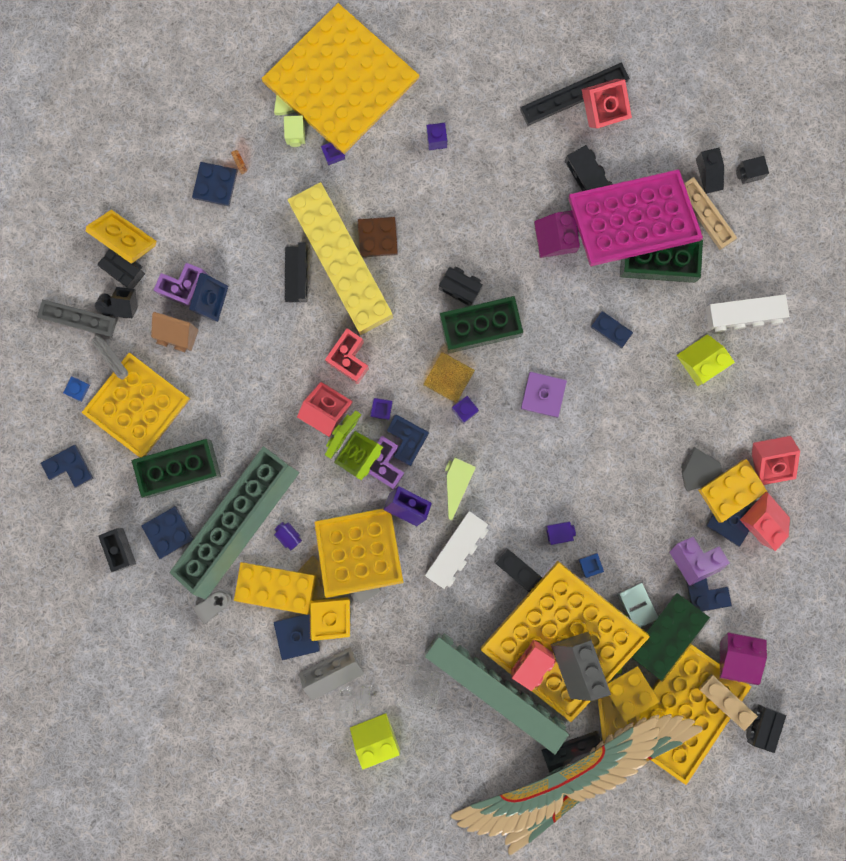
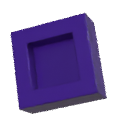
[321,142,345,166]
[370,398,393,420]

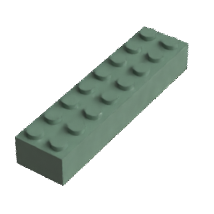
[169,446,300,599]
[425,633,569,754]

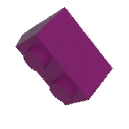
[534,210,580,258]
[720,632,767,685]

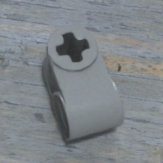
[193,590,232,625]

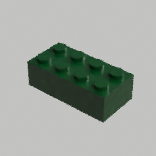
[620,240,703,283]
[439,296,524,354]
[131,439,221,498]
[632,593,711,682]

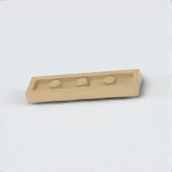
[684,177,737,250]

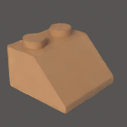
[151,312,199,353]

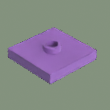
[521,372,567,418]

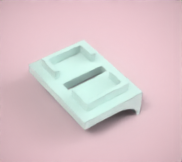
[617,583,658,628]

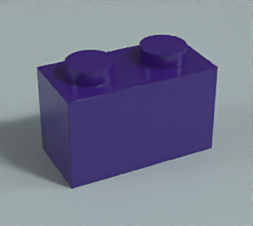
[383,486,432,527]

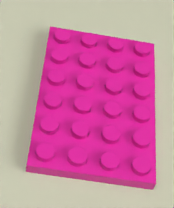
[568,169,703,267]

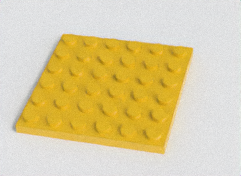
[261,3,420,154]
[481,561,650,722]

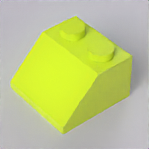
[676,334,735,386]
[350,713,400,770]

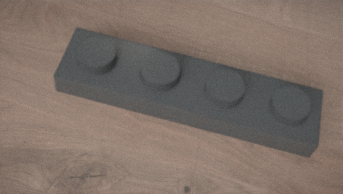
[37,299,117,338]

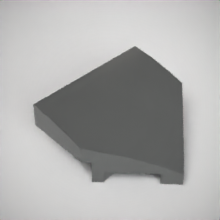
[681,447,723,491]

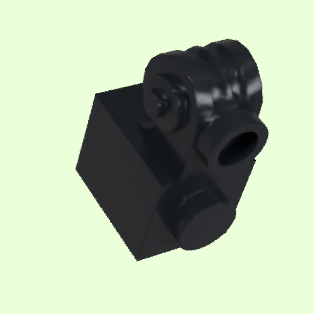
[95,287,138,319]

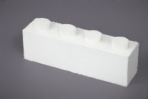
[705,294,790,332]
[425,511,489,589]

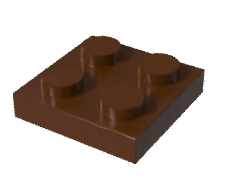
[358,217,398,257]

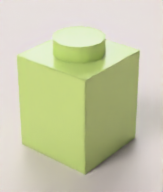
[284,116,305,147]

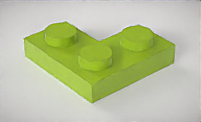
[325,410,362,459]

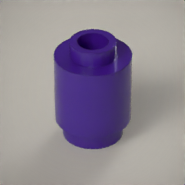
[274,522,302,551]

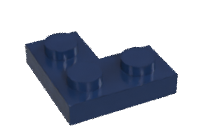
[387,414,429,466]
[40,445,94,488]
[686,578,732,612]

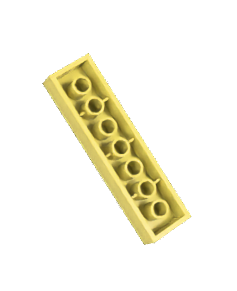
[287,182,393,336]

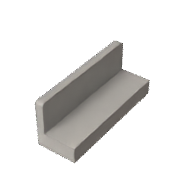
[299,647,364,700]

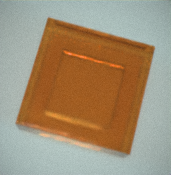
[231,150,248,175]

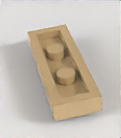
[698,674,758,731]

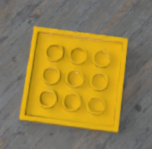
[81,353,190,458]
[314,508,404,598]

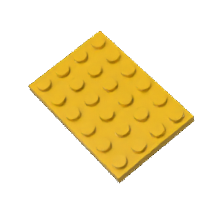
[640,645,752,785]

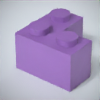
[153,263,208,308]
[369,436,404,489]
[669,537,730,586]

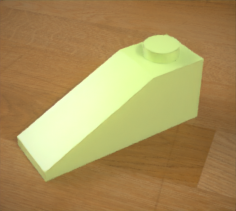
[445,458,476,520]

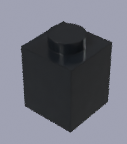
[736,156,769,185]

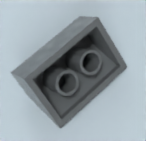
[551,631,611,701]

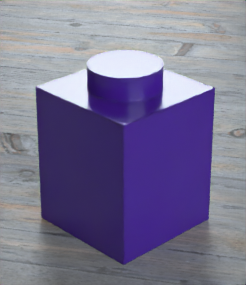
[426,122,448,150]
[452,396,479,424]
[545,521,576,545]

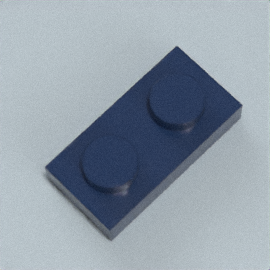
[591,311,633,349]

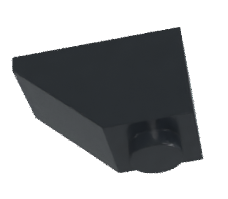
[696,147,724,194]

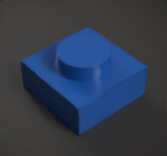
[63,376,90,402]
[578,553,604,578]

